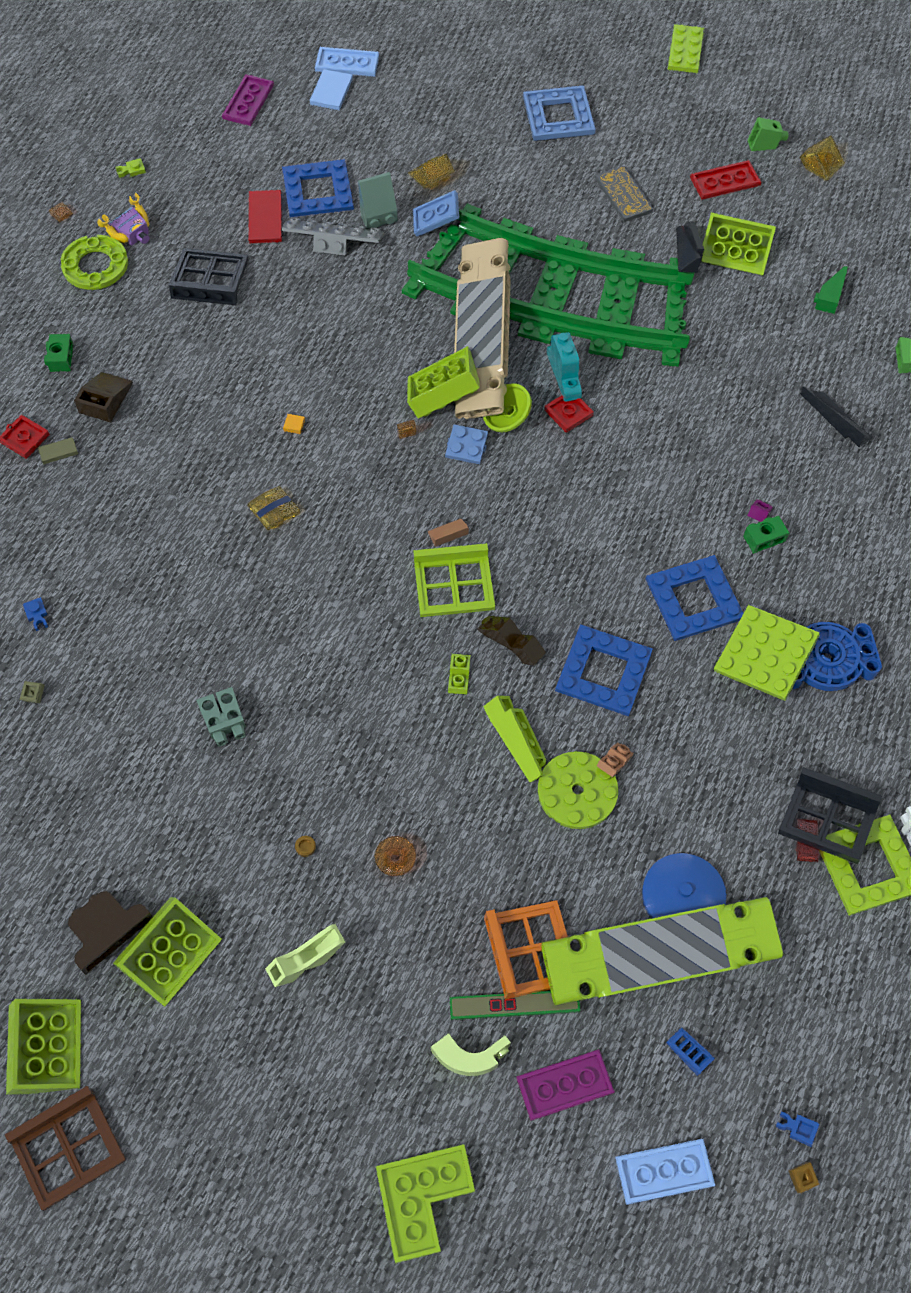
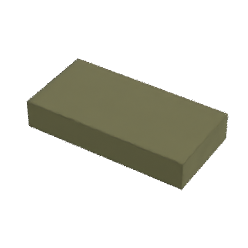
[38,437,78,464]

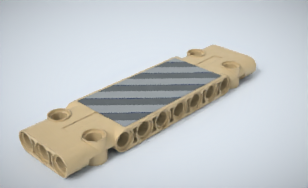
[454,238,510,419]

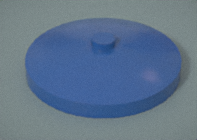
[642,853,726,919]

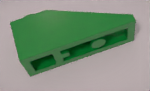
[813,266,848,314]

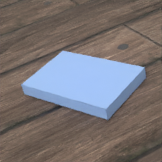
[310,69,353,110]

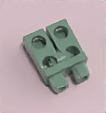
[196,687,246,747]

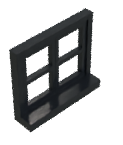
[169,248,248,306]
[778,767,882,864]

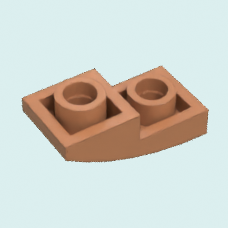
[596,743,634,777]

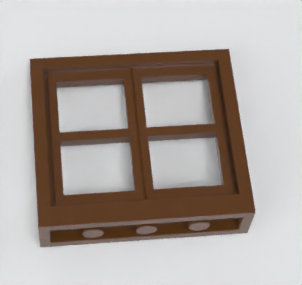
[5,1086,127,1211]

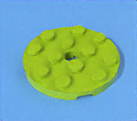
[538,752,618,829]

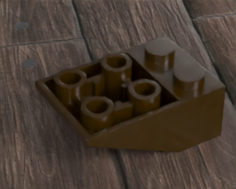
[74,372,133,423]

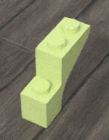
[266,924,345,987]

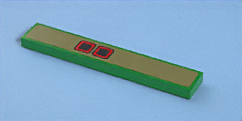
[450,991,580,1020]

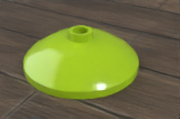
[483,384,532,432]

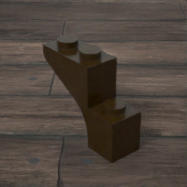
[477,616,546,666]

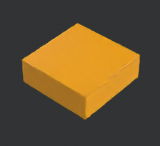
[283,414,305,434]

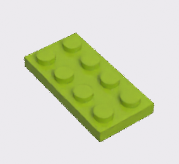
[667,24,704,73]

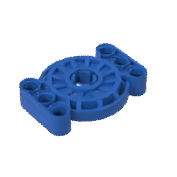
[792,622,882,691]

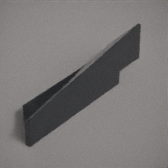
[676,221,704,273]
[800,386,873,447]

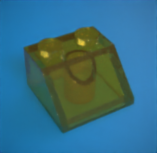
[408,154,455,189]

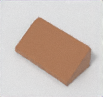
[428,519,469,547]

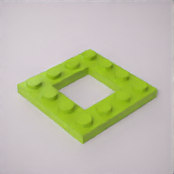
[818,815,911,916]

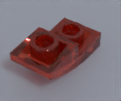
[796,819,819,862]

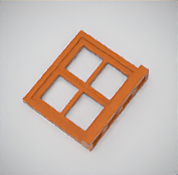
[484,900,571,1000]

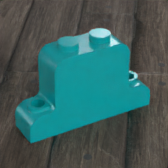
[547,332,582,402]

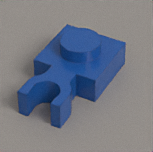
[23,597,48,631]
[776,1111,819,1147]

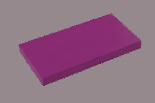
[222,74,274,126]
[516,1049,615,1121]

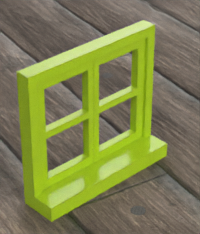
[413,543,495,617]

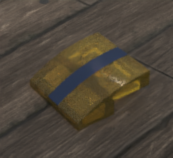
[247,486,300,530]

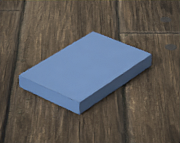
[413,190,459,236]

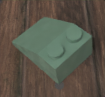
[358,172,398,229]

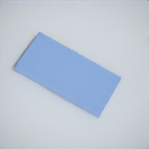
[315,47,379,77]
[615,1139,715,1205]

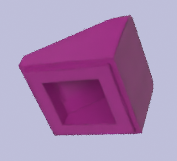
[747,499,773,522]

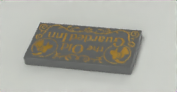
[595,166,653,222]

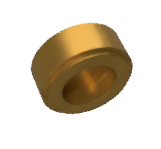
[295,836,316,857]

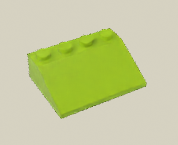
[701,213,776,276]
[407,346,480,419]
[113,897,222,1007]
[6,999,81,1095]

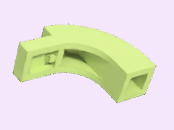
[431,1033,510,1076]

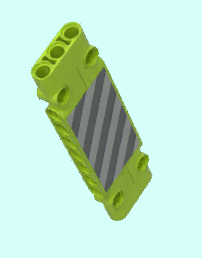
[541,897,783,1005]

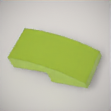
[448,654,471,695]

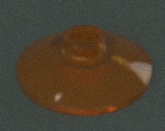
[375,836,416,876]

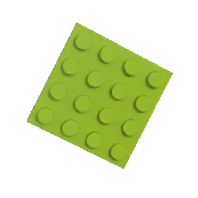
[714,605,820,701]

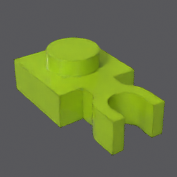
[115,158,146,178]

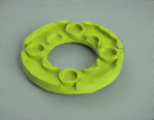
[61,235,128,290]

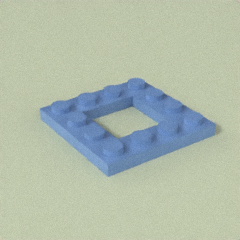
[523,85,595,141]

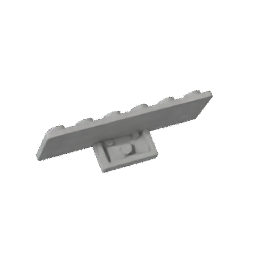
[282,218,384,255]

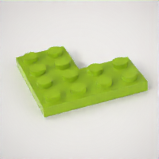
[376,1144,475,1264]

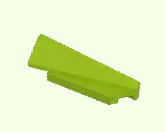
[483,696,546,782]

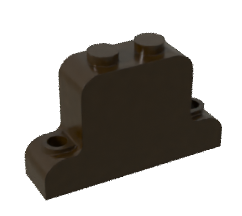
[68,891,153,975]

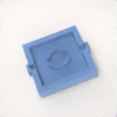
[445,424,488,464]

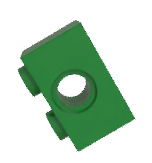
[44,334,74,372]
[743,516,789,554]

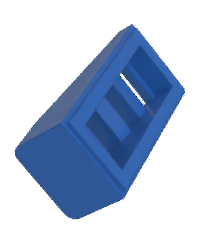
[666,1028,715,1076]

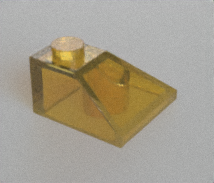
[800,135,845,181]

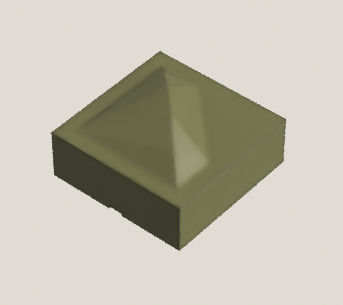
[19,681,45,704]

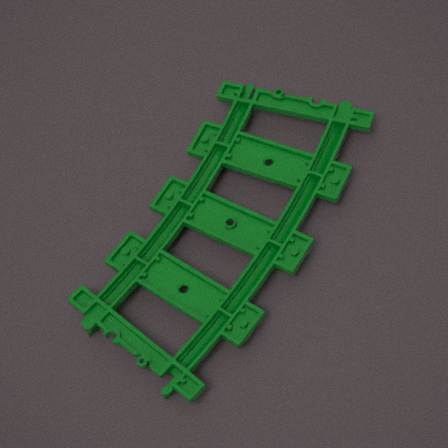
[401,203,694,367]

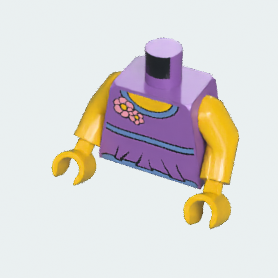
[98,193,149,245]

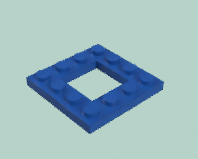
[282,159,354,217]
[645,555,744,641]
[555,624,653,716]

